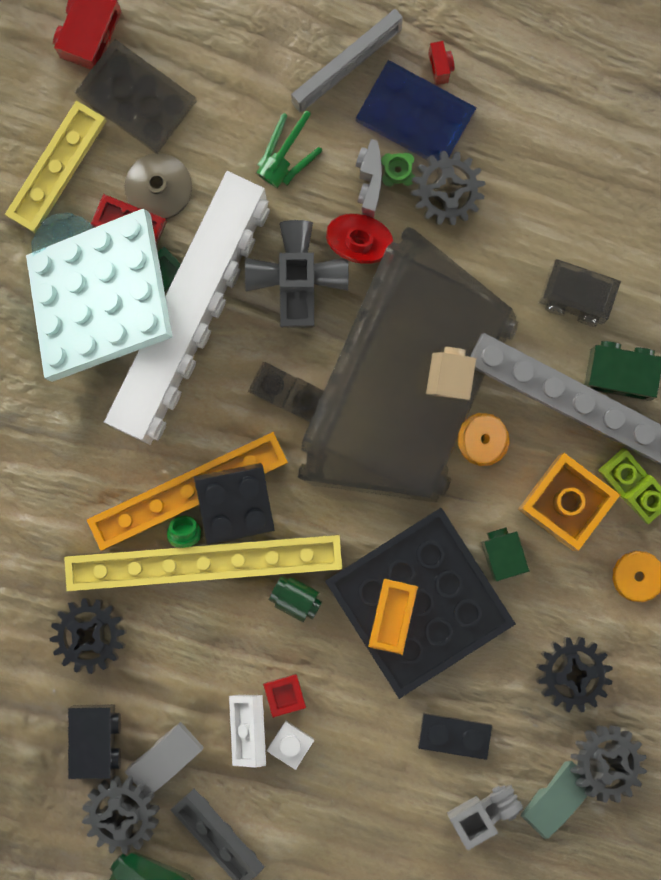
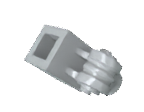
[447,785,523,851]

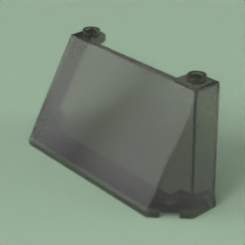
[298,227,518,502]

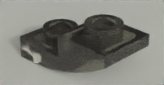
[248,362,327,423]

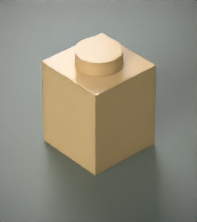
[426,347,476,400]

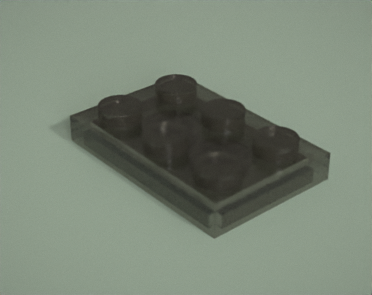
[75,39,197,154]

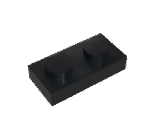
[418,713,492,760]

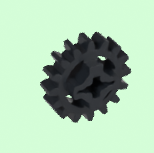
[50,598,127,674]
[536,636,613,713]

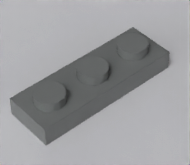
[170,788,265,880]

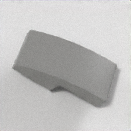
[356,139,382,218]
[125,722,204,795]

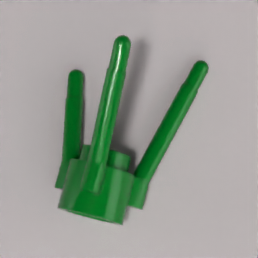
[256,111,322,188]

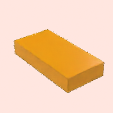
[368,579,418,655]

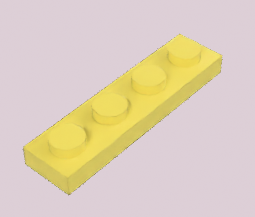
[5,100,107,234]

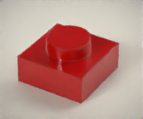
[428,41,455,86]
[263,673,306,718]

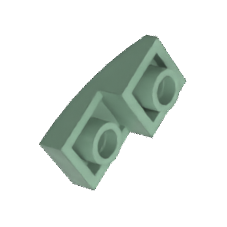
[520,761,587,839]

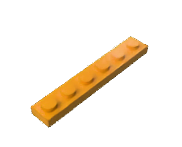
[87,432,288,551]

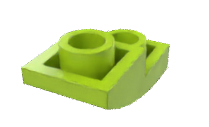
[597,448,661,525]

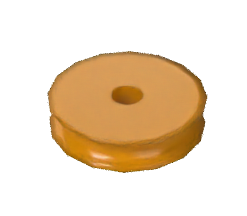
[458,413,508,465]
[612,551,661,602]

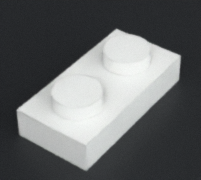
[229,695,266,768]

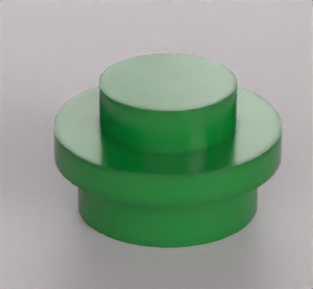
[167,516,201,548]

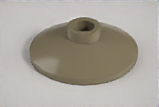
[125,153,192,219]

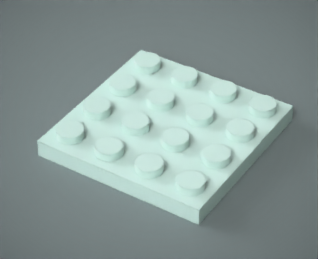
[26,208,173,382]

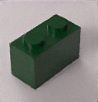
[584,341,661,401]

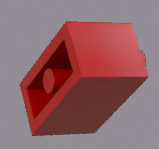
[53,0,122,72]

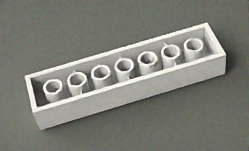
[104,171,270,445]

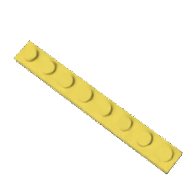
[64,535,342,591]

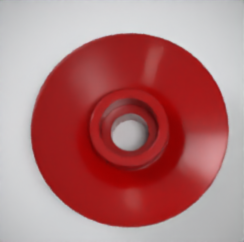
[326,214,393,264]

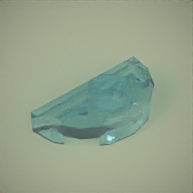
[31,212,93,256]

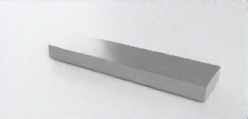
[291,9,403,112]

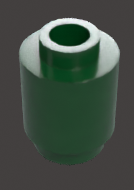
[269,576,322,623]

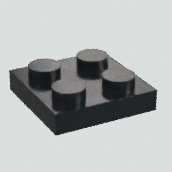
[194,463,275,545]

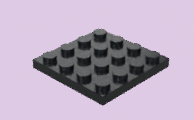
[325,507,516,699]

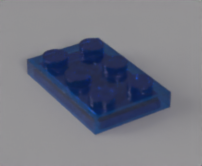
[356,60,477,161]

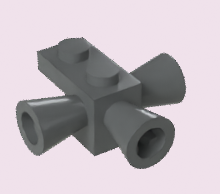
[245,220,349,328]

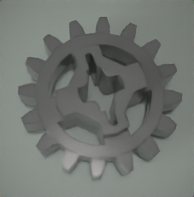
[411,151,486,226]
[570,725,647,803]
[82,775,159,854]

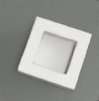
[267,720,314,770]

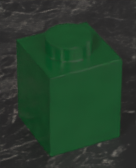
[481,527,529,582]

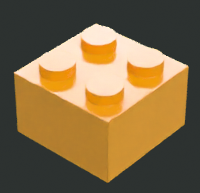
[518,453,620,551]

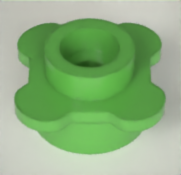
[381,152,415,187]

